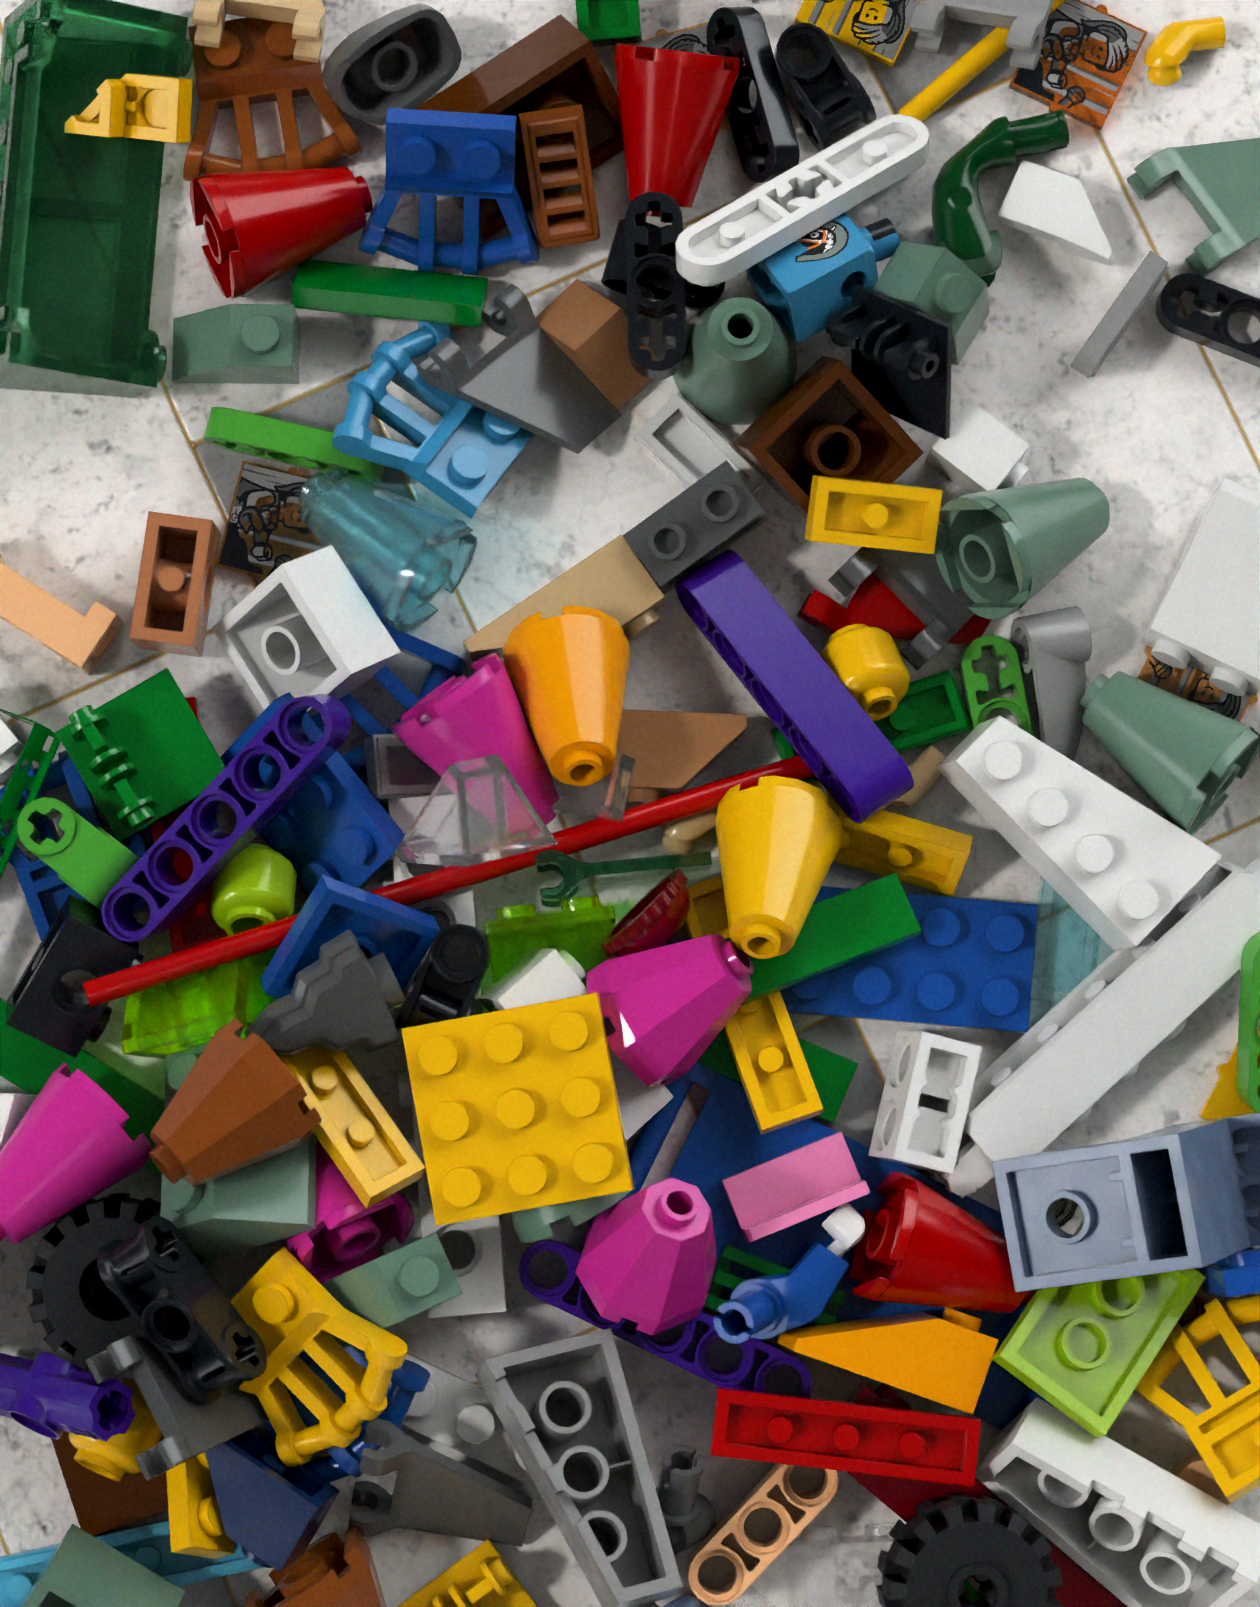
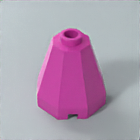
[586,934,754,1087]
[575,1177,717,1336]

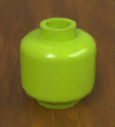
[210,843,297,936]

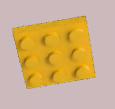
[401,992,634,1226]

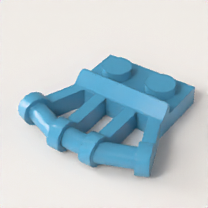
[332,321,536,519]

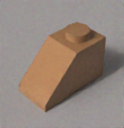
[615,709,747,805]

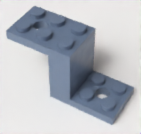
[992,1112,1260,1292]

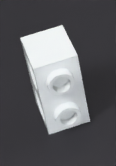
[868,1030,982,1174]

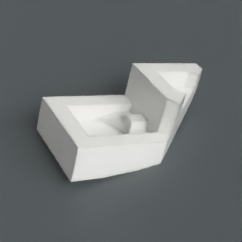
[997,160,1116,266]

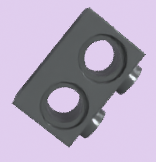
[623,460,766,594]

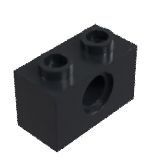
[6,894,144,1058]

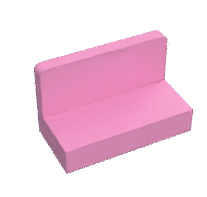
[721,1131,871,1243]

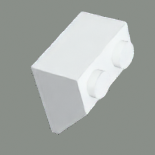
[212,545,401,717]

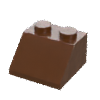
[732,356,924,519]

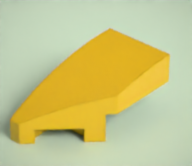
[64,73,193,143]

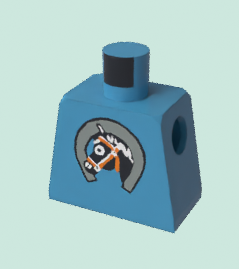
[746,212,900,343]

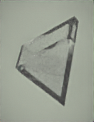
[394,754,558,867]

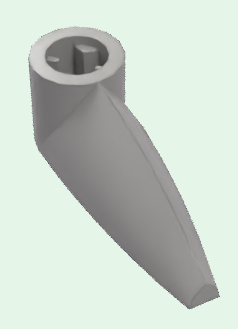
[1011,606,1092,761]

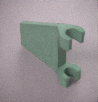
[1127,138,1260,277]

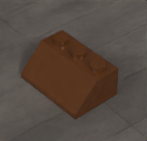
[415,14,624,241]

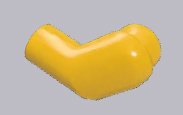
[1144,16,1226,86]

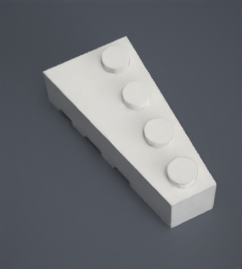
[936,716,1223,950]

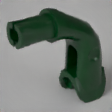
[931,110,1069,288]

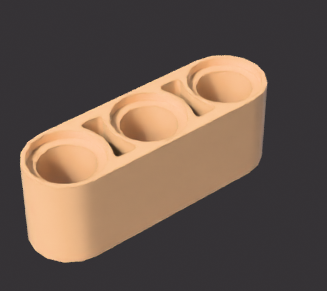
[686,1463,839,1606]

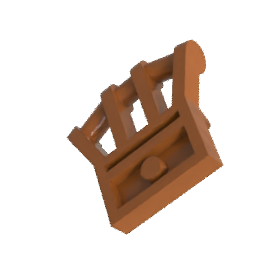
[183,17,363,181]

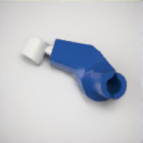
[713,1203,866,1344]

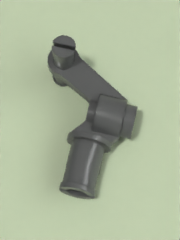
[637,1445,717,1607]

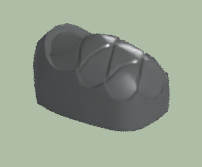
[322,3,462,126]

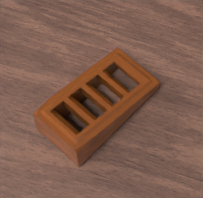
[519,104,601,248]

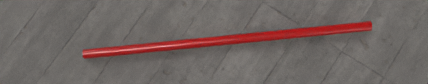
[82,755,815,1007]

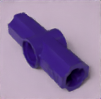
[0,1352,136,1441]

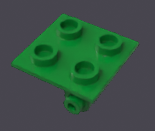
[56,668,225,842]

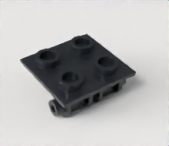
[826,283,952,440]

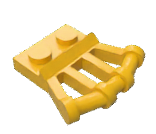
[230,1246,408,1468]
[1133,1295,1260,1503]

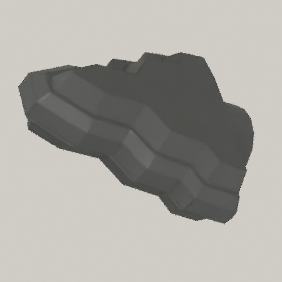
[244,929,406,1056]

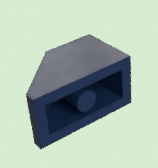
[205,1430,340,1572]

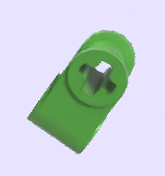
[17,797,140,911]

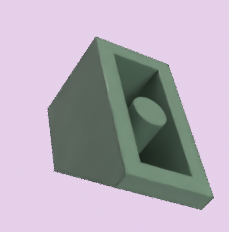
[872,241,990,365]
[172,304,300,384]
[321,1232,463,1347]

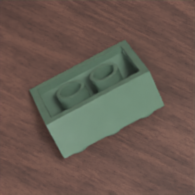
[160,1042,317,1261]

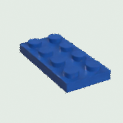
[780,886,1038,1033]

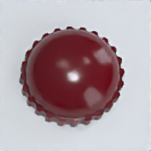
[600,869,690,957]

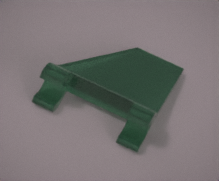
[535,850,712,909]

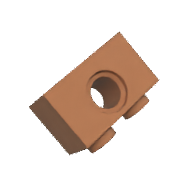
[129,511,221,657]

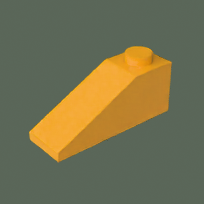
[777,1307,999,1415]

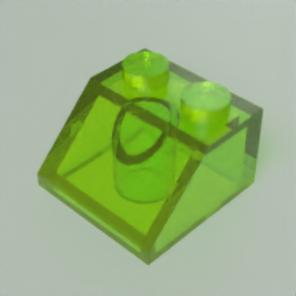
[121,952,278,1059]

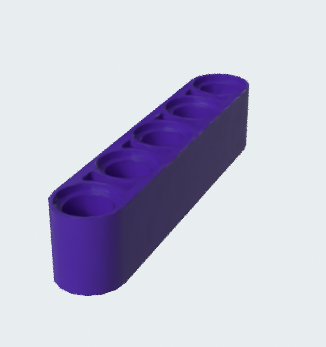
[675,549,914,824]
[101,694,351,942]
[518,1239,813,1398]

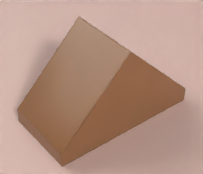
[535,279,658,412]

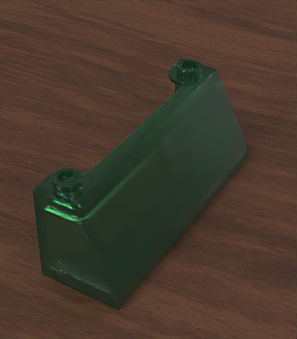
[0,0,193,398]

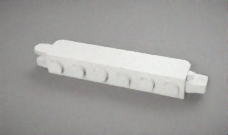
[931,857,1260,1198]

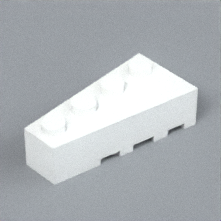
[975,1397,1260,1607]

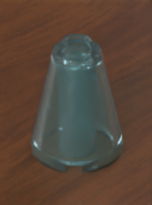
[298,468,477,633]

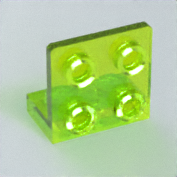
[483,896,617,988]

